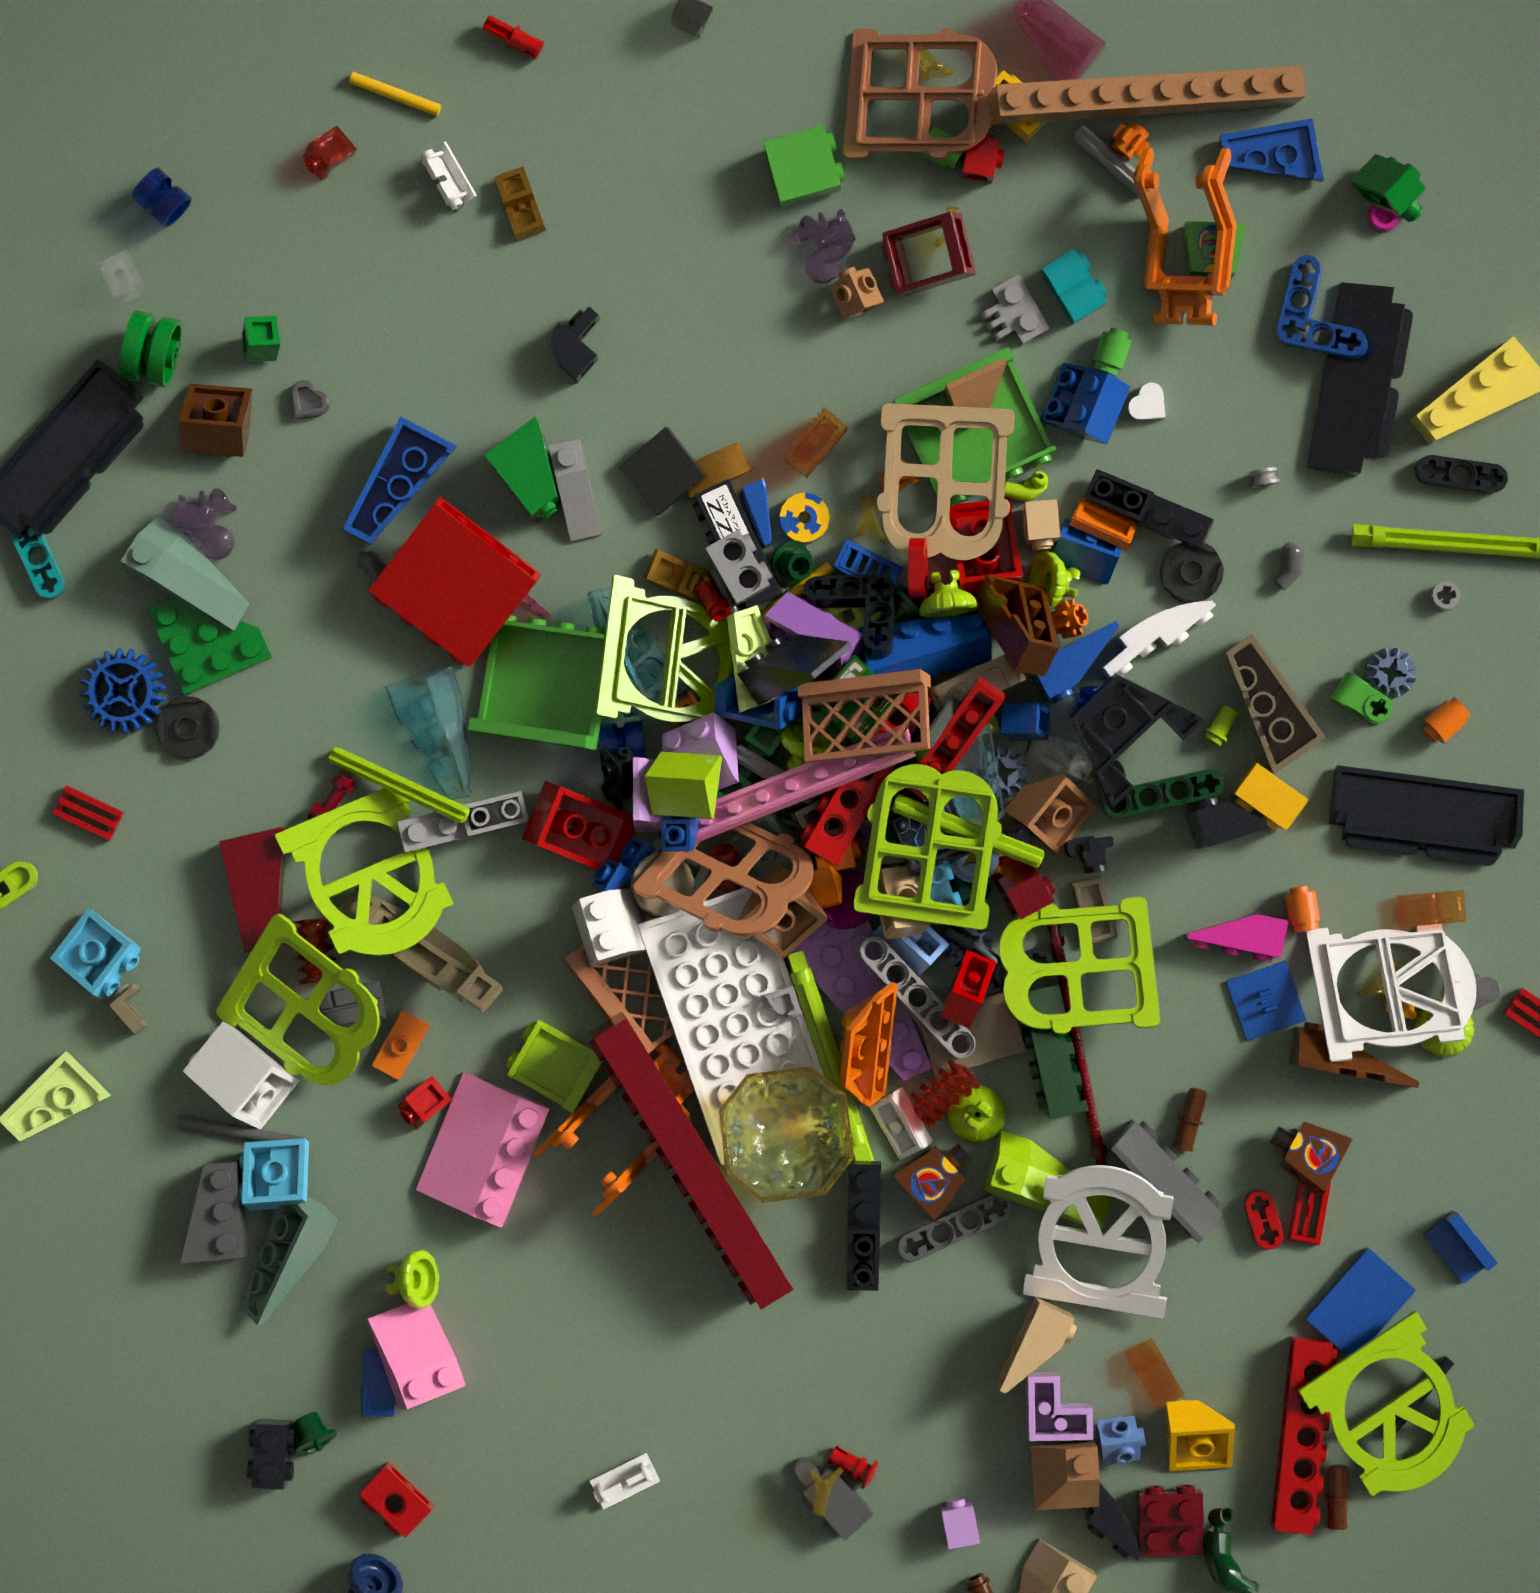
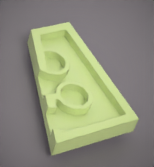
[727,605,778,713]
[0,1051,112,1142]

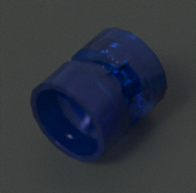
[131,167,192,228]
[598,720,646,762]

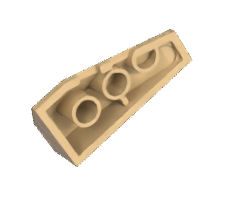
[1018,1539,1097,1593]

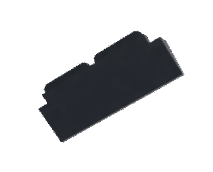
[1307,282,1413,477]
[0,359,144,540]
[1328,765,1524,866]

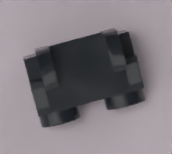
[1065,836,1114,874]

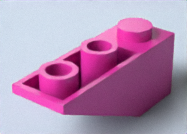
[1184,914,1288,963]

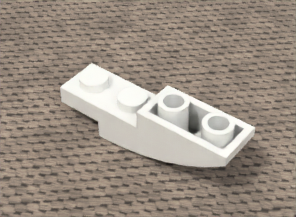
[1100,601,1216,679]

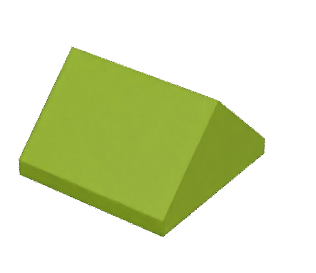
[645,752,722,820]

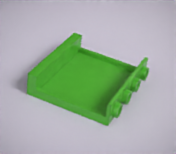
[893,347,1057,507]
[468,615,605,751]

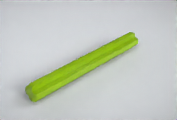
[328,747,470,823]
[892,794,1044,867]

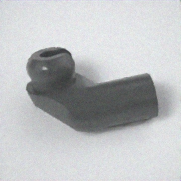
[1274,542,1304,591]
[357,551,386,595]

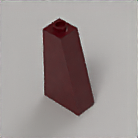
[219,827,286,953]

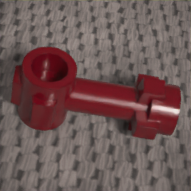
[307,772,356,820]

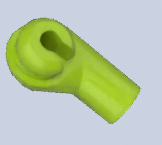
[1004,471,1048,502]

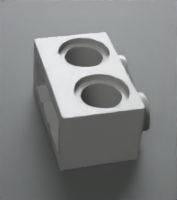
[706,529,772,606]

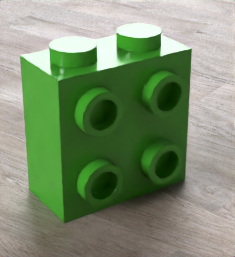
[763,125,845,208]

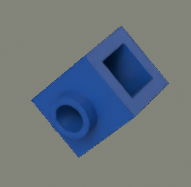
[999,702,1050,741]

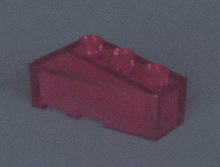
[1012,0,1106,81]

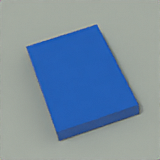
[1305,1247,1416,1356]

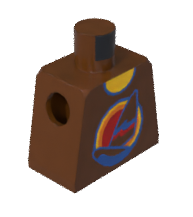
[1270,1122,1353,1197]
[892,1143,971,1220]

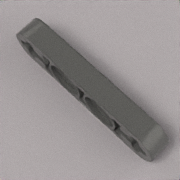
[897,1194,1013,1261]

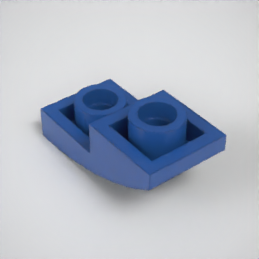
[661,816,699,852]
[592,837,655,891]
[360,1348,395,1417]

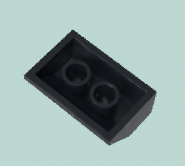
[1185,797,1269,849]

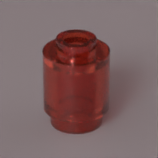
[710,844,741,893]

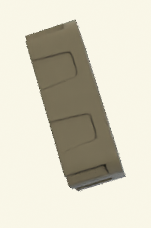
[928,654,1027,714]

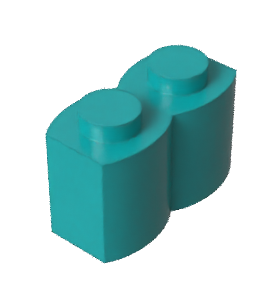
[1040,249,1108,325]

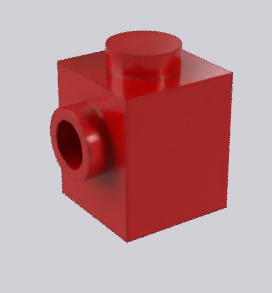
[961,133,1004,183]

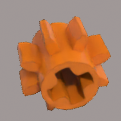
[1111,121,1150,161]
[1051,599,1088,639]

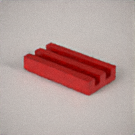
[52,785,125,841]
[1503,987,1540,1039]
[1287,1181,1331,1246]

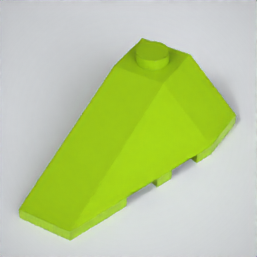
[982,1130,1111,1231]

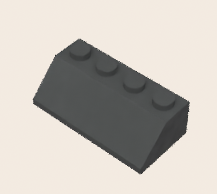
[1105,1119,1223,1243]

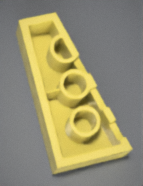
[1410,336,1540,445]

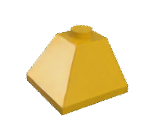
[1165,1400,1235,1471]

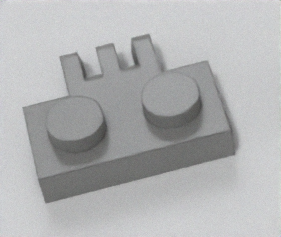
[980,274,1050,345]

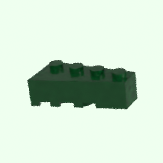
[1022,984,1088,1119]

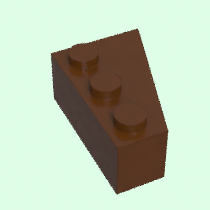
[976,574,1059,677]

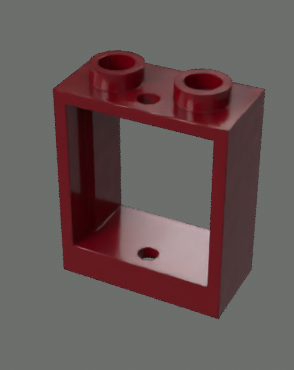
[881,211,976,296]

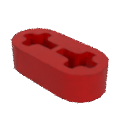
[908,538,928,599]
[1244,1190,1284,1250]

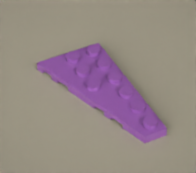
[791,920,932,1081]

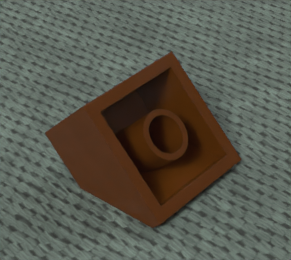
[179,383,252,457]

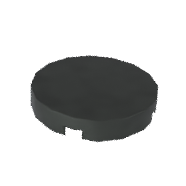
[1160,542,1224,603]
[156,696,220,759]

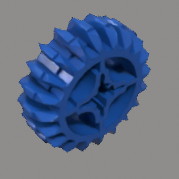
[79,648,166,734]

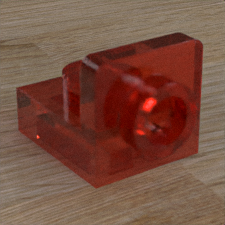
[303,126,357,181]

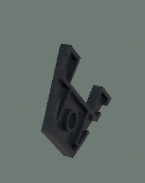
[1069,672,1204,806]

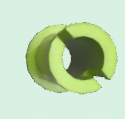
[1204,704,1240,747]

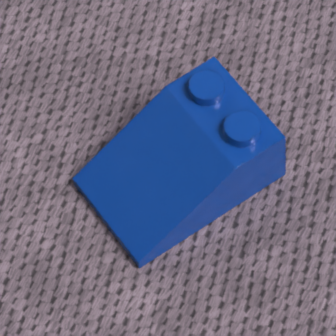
[1030,620,1119,704]

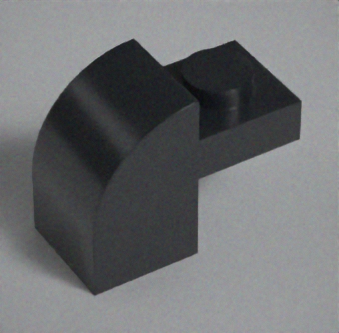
[551,307,600,383]

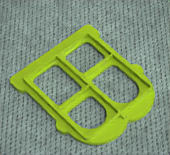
[854,764,1002,930]
[999,897,1161,1035]
[216,914,380,1085]

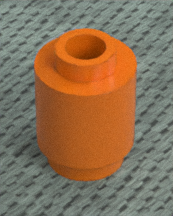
[1422,697,1470,744]
[1284,885,1321,933]

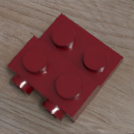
[1137,1484,1204,1557]

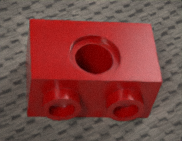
[940,950,996,1029]
[359,1462,434,1538]

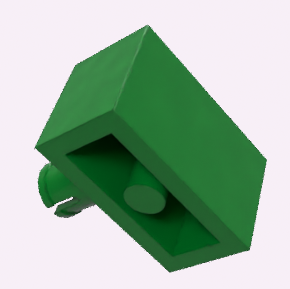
[1350,154,1426,222]

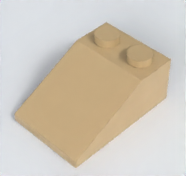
[996,1297,1077,1394]

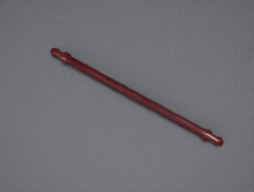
[1047,925,1108,1166]

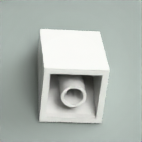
[572,889,646,967]
[183,1022,300,1129]

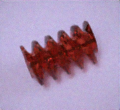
[292,918,336,985]
[910,1060,980,1128]

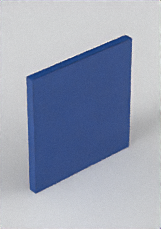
[1226,960,1307,1041]

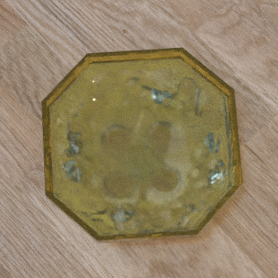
[718,1066,854,1203]

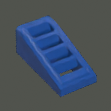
[741,479,772,549]
[833,539,903,593]

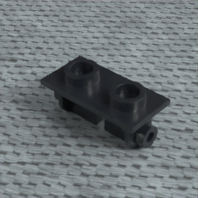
[601,747,634,811]

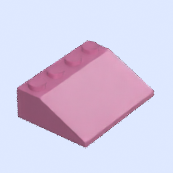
[416,1072,551,1228]

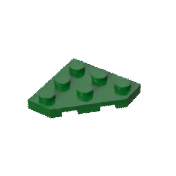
[147,597,273,695]

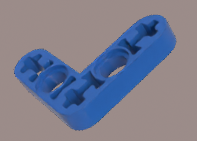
[1277,255,1368,359]

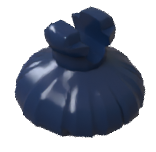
[347,1553,404,1593]

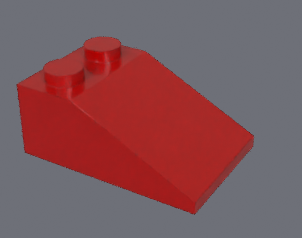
[949,498,1023,598]
[522,781,635,869]

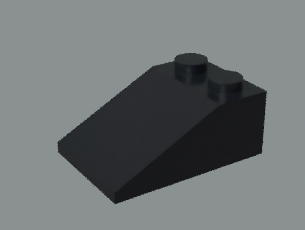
[737,634,852,706]

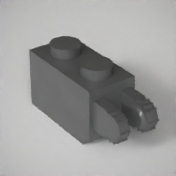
[794,1457,873,1540]

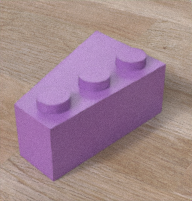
[765,592,864,680]

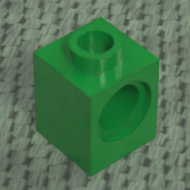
[241,316,280,362]

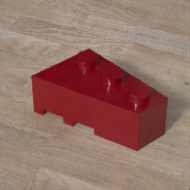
[991,855,1056,920]

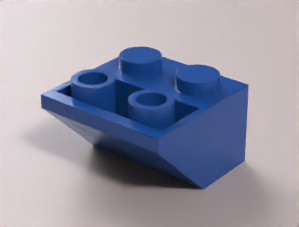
[1040,363,1130,445]

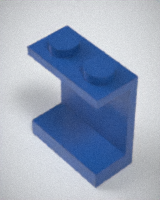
[715,675,814,730]

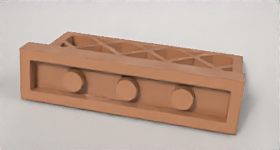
[798,669,931,763]
[562,944,674,1053]

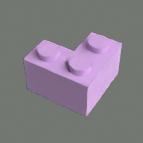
[1025,1372,1093,1441]

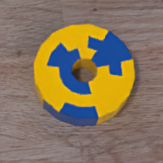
[779,492,830,544]

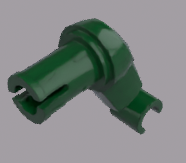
[1204,1508,1259,1593]

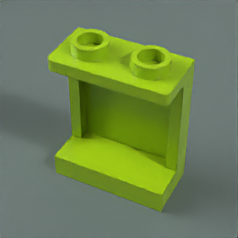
[505,1020,604,1113]

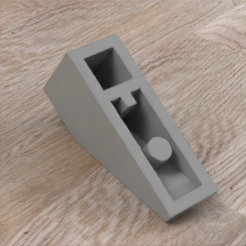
[549,439,602,542]

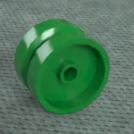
[119,310,182,388]

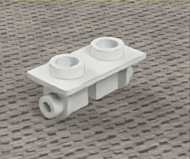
[421,142,477,212]
[590,1452,660,1510]

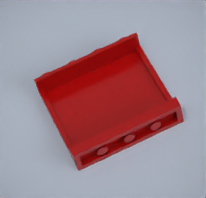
[368,496,541,668]

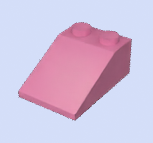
[367,1303,466,1409]

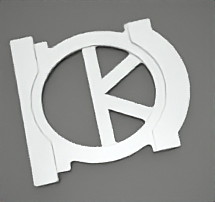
[1306,923,1476,1062]
[1023,1165,1174,1319]

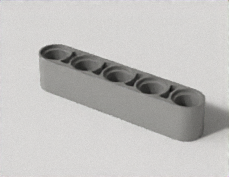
[856,936,976,1059]

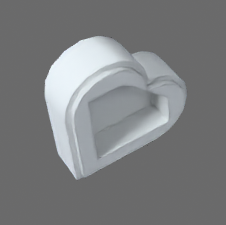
[1127,382,1166,421]

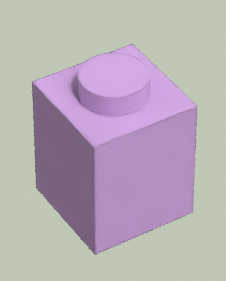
[940,1498,980,1550]

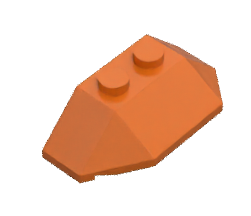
[839,982,898,1107]

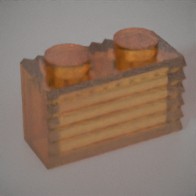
[784,408,847,479]

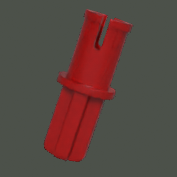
[482,16,545,60]

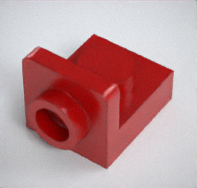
[397,1076,452,1130]

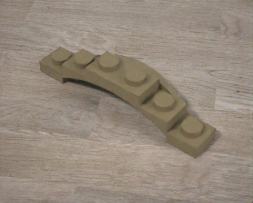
[338,886,503,1014]

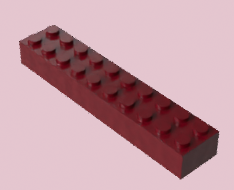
[589,1012,794,1310]

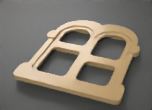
[877,403,1015,560]

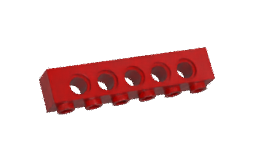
[800,693,932,866]
[1270,1336,1337,1535]

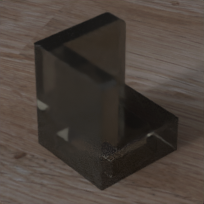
[671,0,713,38]

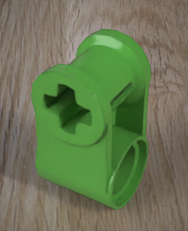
[1330,672,1393,724]

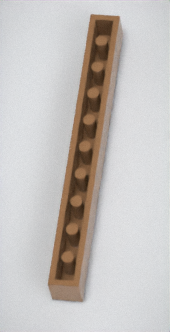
[988,66,1306,125]

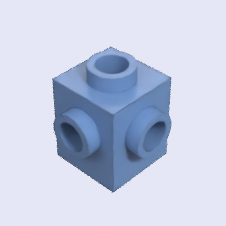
[1097,1415,1146,1465]

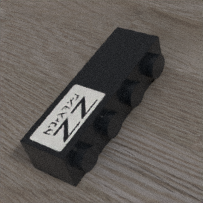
[692,479,782,609]

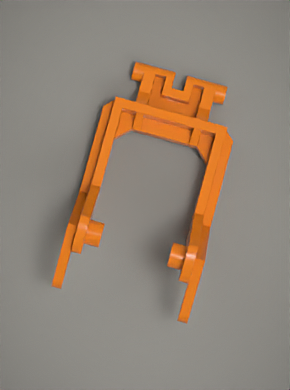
[1132,147,1237,326]
[533,1041,694,1218]

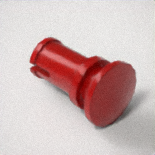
[827,1445,878,1490]

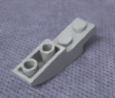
[396,791,529,853]

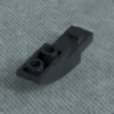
[1084,469,1214,550]
[847,1161,881,1291]
[1082,1483,1141,1561]

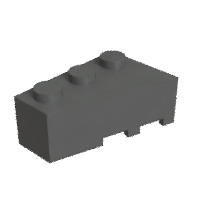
[180,1160,249,1264]

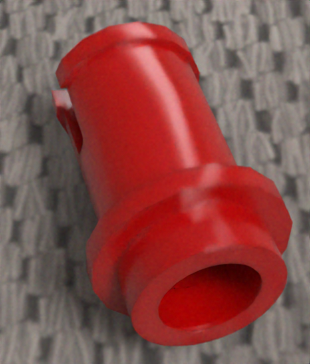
[695,581,730,621]

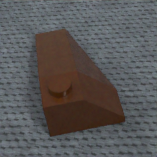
[1289,1022,1419,1088]

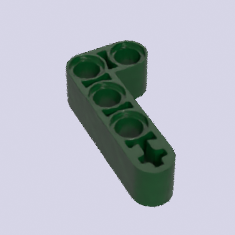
[1094,760,1225,819]

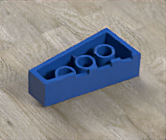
[342,416,457,545]
[861,613,992,680]

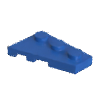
[1219,118,1324,182]

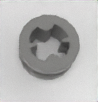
[1249,467,1280,488]
[1430,581,1461,611]

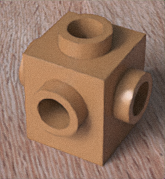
[829,267,884,320]

